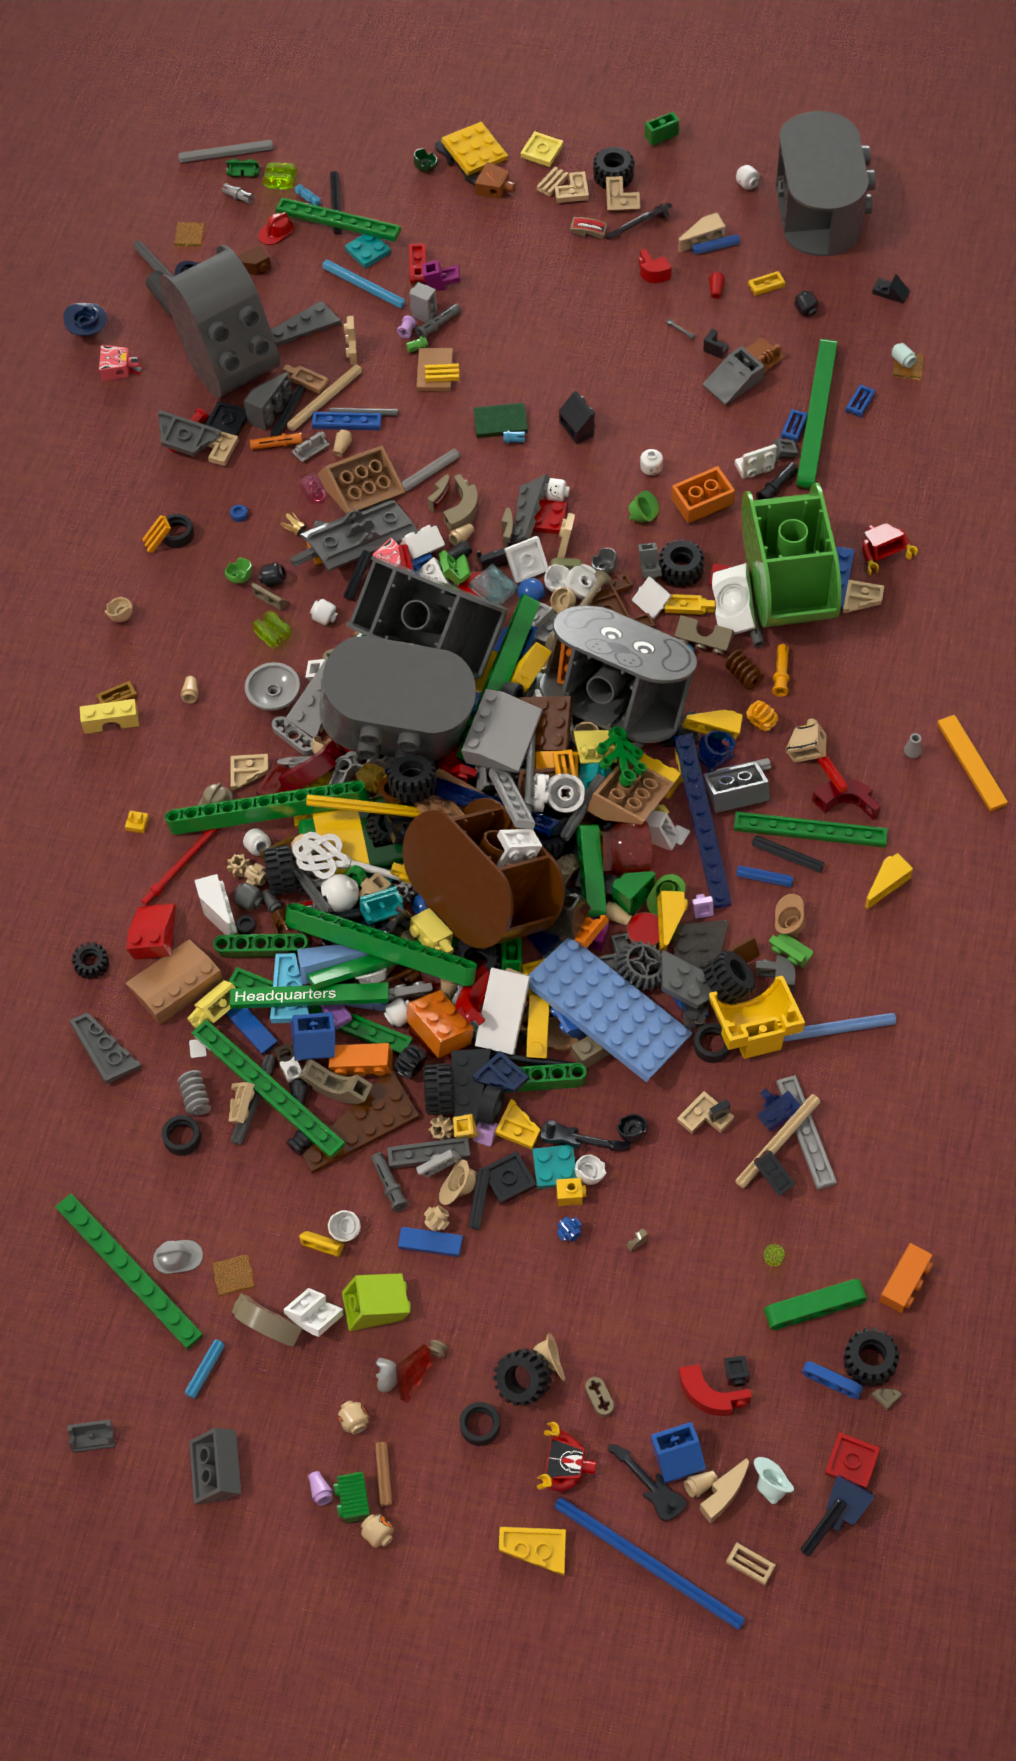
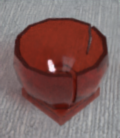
[599,821,652,877]

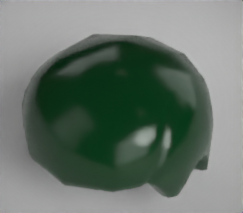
[413,148,438,172]

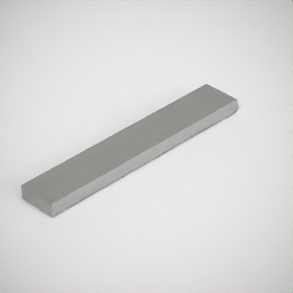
[489,768,535,829]
[776,1075,837,1190]

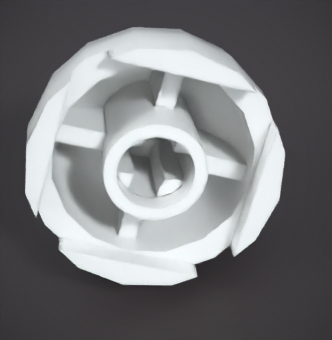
[321,874,359,912]

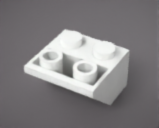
[399,525,445,560]

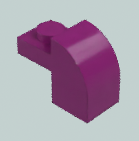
[422,260,461,291]

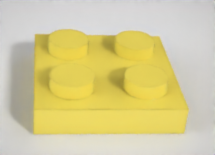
[521,131,564,167]

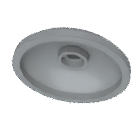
[245,663,300,710]

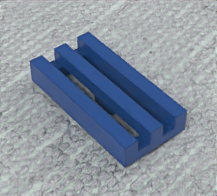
[845,384,876,418]
[781,409,808,443]

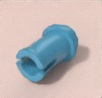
[503,430,525,444]

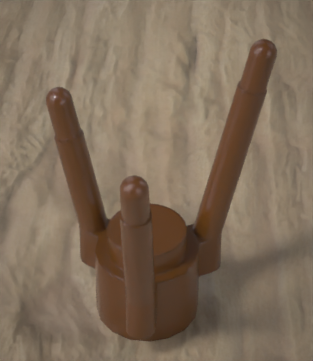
[272,909,312,948]
[379,968,421,986]

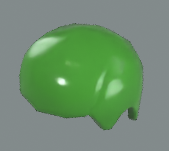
[225,558,252,584]

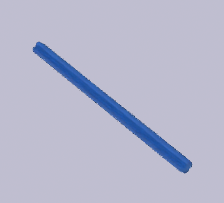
[555,1497,745,1629]

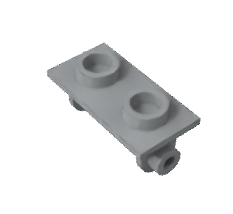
[292,431,330,463]

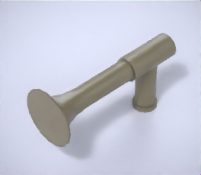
[579,571,612,606]

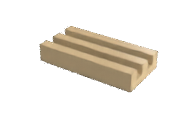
[537,166,569,197]
[726,1543,776,1586]

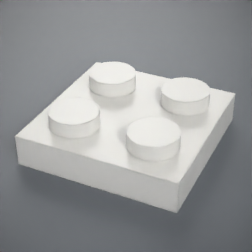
[504,536,548,583]

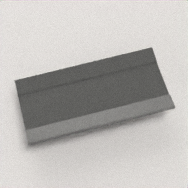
[301,498,418,572]

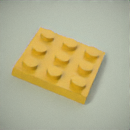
[441,121,508,176]

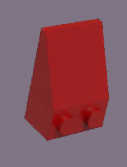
[126,903,176,960]

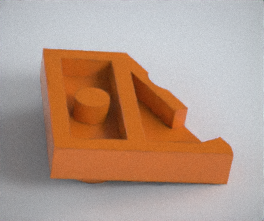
[557,915,609,948]

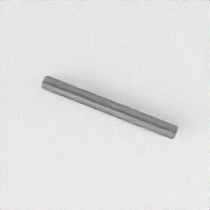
[178,140,273,163]

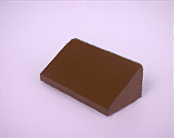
[728,936,759,963]

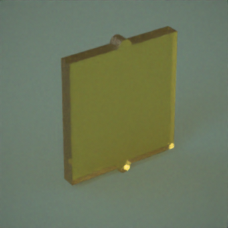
[174,221,205,247]
[893,353,924,379]
[212,1254,255,1296]

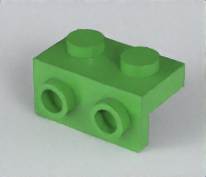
[439,550,471,586]
[769,933,813,968]

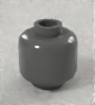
[233,883,263,911]

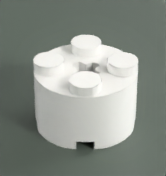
[545,774,585,812]

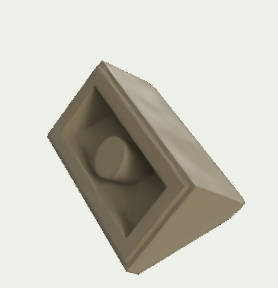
[251,583,289,611]

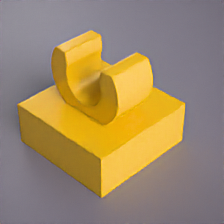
[125,811,149,833]

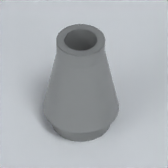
[904,733,923,758]

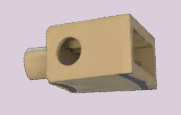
[786,719,827,763]

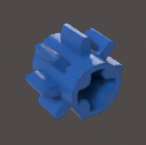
[557,1216,582,1242]

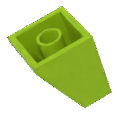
[342,1273,411,1331]

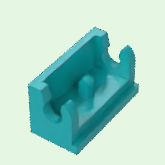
[360,886,403,925]

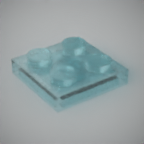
[468,564,518,605]

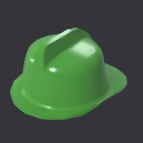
[629,490,659,523]
[647,874,685,916]

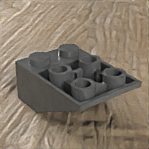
[702,346,765,406]
[244,372,292,431]

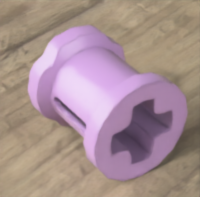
[397,316,417,339]

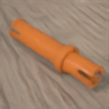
[250,433,303,450]

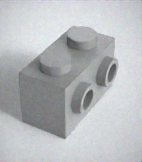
[409,282,437,322]

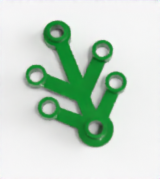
[596,726,647,787]

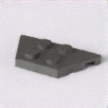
[158,410,221,456]
[660,950,712,1009]

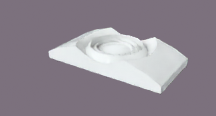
[712,563,756,635]

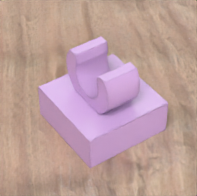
[692,894,714,919]

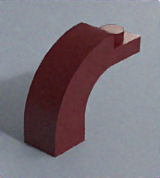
[278,740,343,791]
[812,779,881,820]

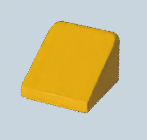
[453,1114,478,1139]

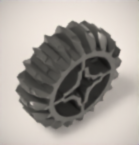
[616,940,662,991]

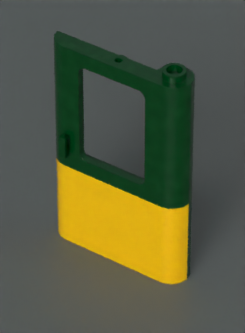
[313,796,414,880]

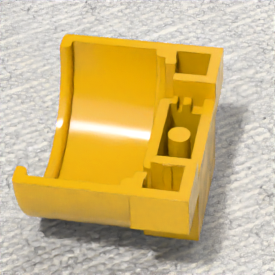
[709,976,805,1059]

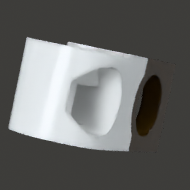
[273,1042,302,1083]

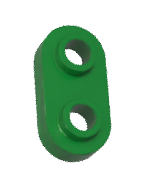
[345,865,367,889]

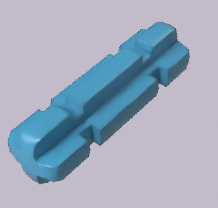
[295,184,321,206]

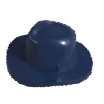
[63,303,107,337]

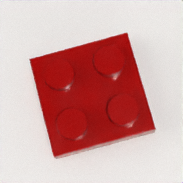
[533,499,567,534]
[825,1432,880,1489]

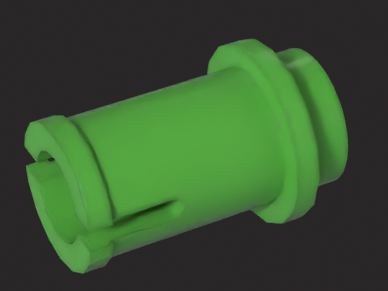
[406,336,428,353]

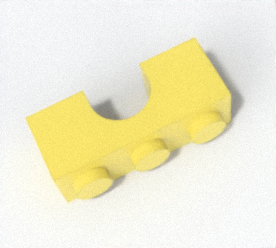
[80,699,139,734]

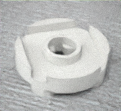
[566,564,601,600]
[532,773,549,812]

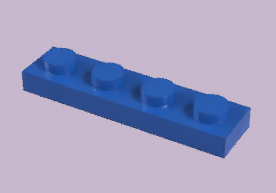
[836,546,855,611]

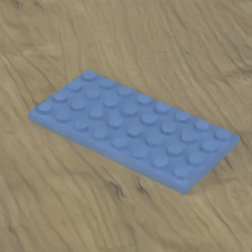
[528,936,692,1082]

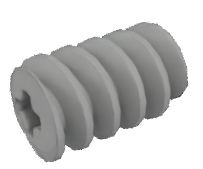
[178,1070,212,1116]

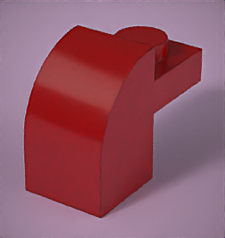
[638,249,671,283]

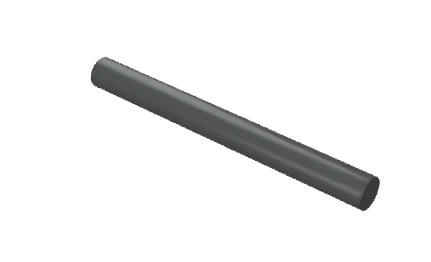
[329,408,398,416]

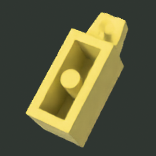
[409,908,454,954]
[187,980,236,1028]

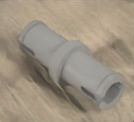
[222,183,254,204]

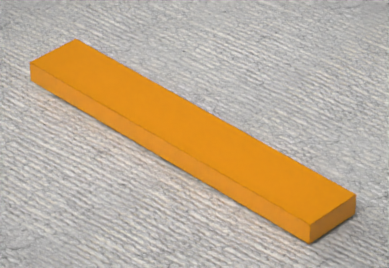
[937,714,1008,812]

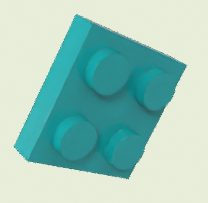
[345,234,391,269]
[532,1145,577,1190]

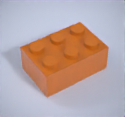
[671,466,735,524]
[406,990,474,1058]

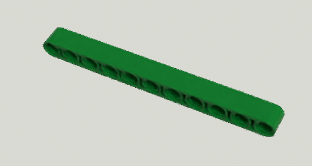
[796,339,837,489]
[456,594,540,765]
[165,780,369,835]
[285,903,477,986]

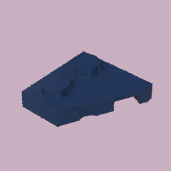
[473,1051,529,1093]

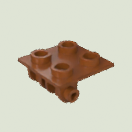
[746,337,785,373]

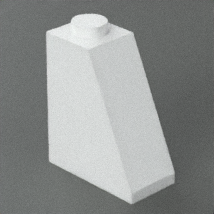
[624,811,680,851]

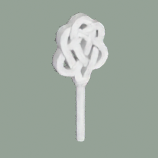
[292,832,401,881]

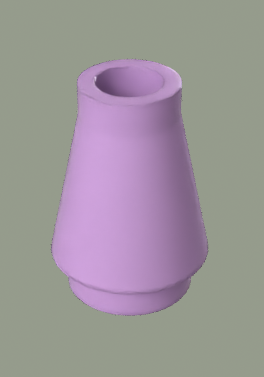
[308,1471,333,1506]

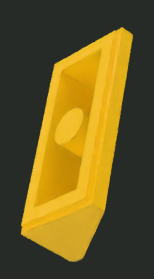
[299,1231,344,1257]

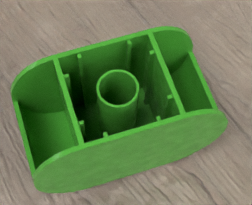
[742,483,841,627]

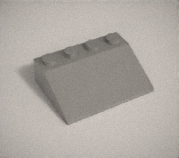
[462,689,543,773]

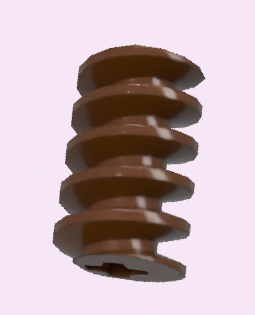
[725,649,764,690]

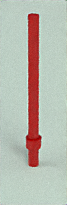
[141,828,219,906]

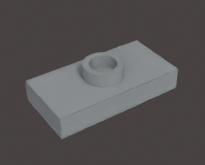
[416,1149,461,1177]

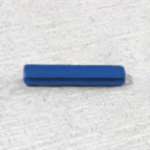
[692,234,740,255]
[736,865,793,887]

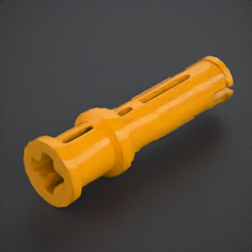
[772,644,789,697]

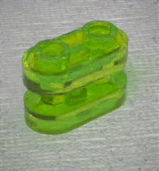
[262,162,297,189]
[251,611,291,649]

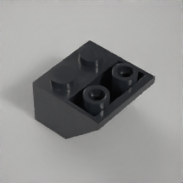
[559,391,595,445]

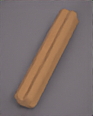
[375,1442,392,1507]

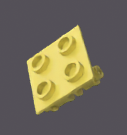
[573,730,617,764]

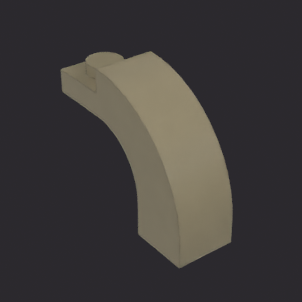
[443,474,478,533]
[299,1059,373,1104]
[232,1293,302,1347]

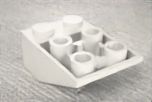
[195,874,237,935]

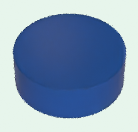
[230,504,248,522]

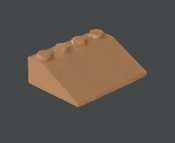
[318,445,405,514]
[587,761,675,824]
[126,939,223,1025]

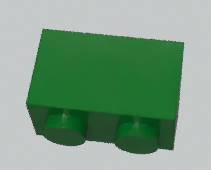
[612,871,655,916]

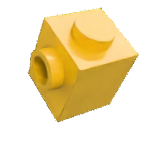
[556,1178,586,1206]

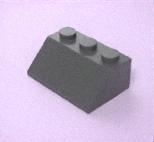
[703,762,770,813]
[189,1428,241,1504]

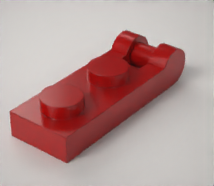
[409,243,426,284]

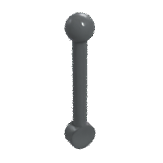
[667,319,695,340]

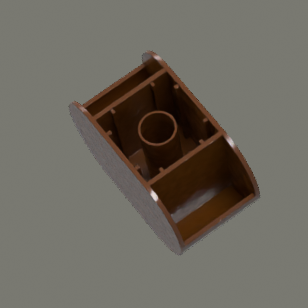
[403,798,565,948]

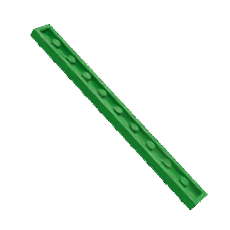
[229,967,413,1055]
[192,1020,345,1159]
[55,1194,203,1351]

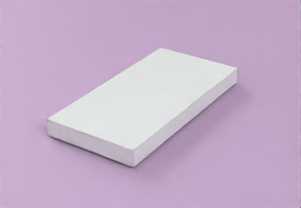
[475,968,531,1055]

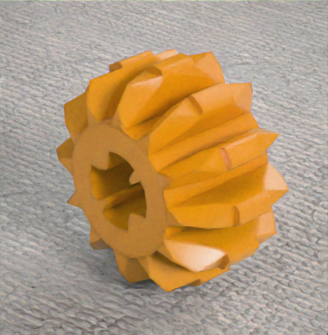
[746,700,778,732]

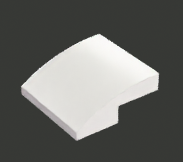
[284,1288,343,1337]

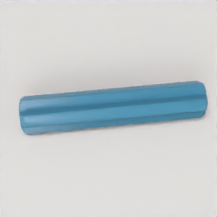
[185,1340,225,1399]

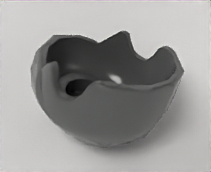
[591,548,618,574]

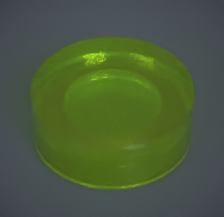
[763,1244,785,1266]

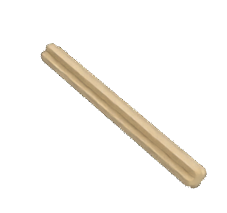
[287,364,362,431]
[736,1094,820,1188]

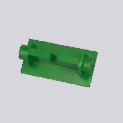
[226,159,260,177]

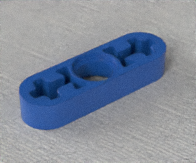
[802,1361,863,1399]

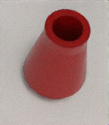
[709,272,725,299]

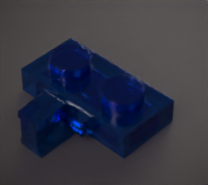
[757,1088,801,1132]

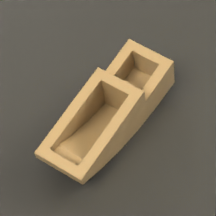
[700,1458,749,1524]

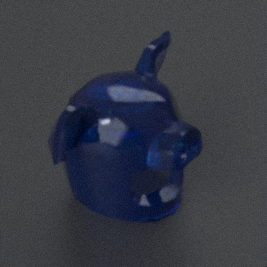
[698,730,736,773]

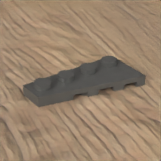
[271,301,341,347]
[512,474,550,545]
[70,1012,141,1085]

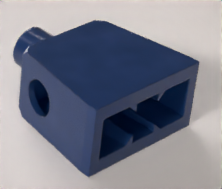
[826,1474,875,1532]

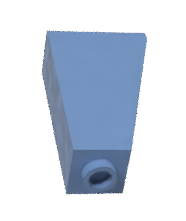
[297,944,369,985]

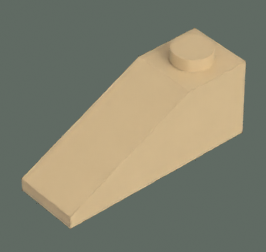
[678,213,725,252]

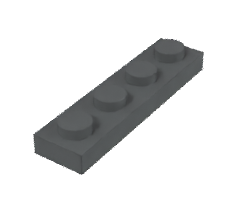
[387,1137,471,1169]

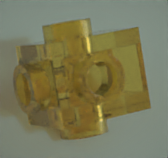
[355,762,387,794]

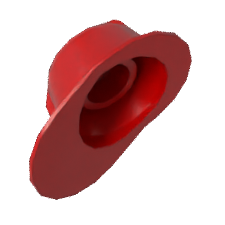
[258,212,294,245]

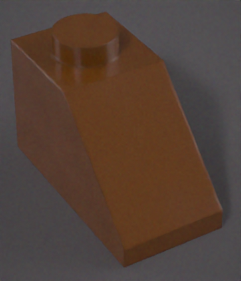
[238,245,271,275]

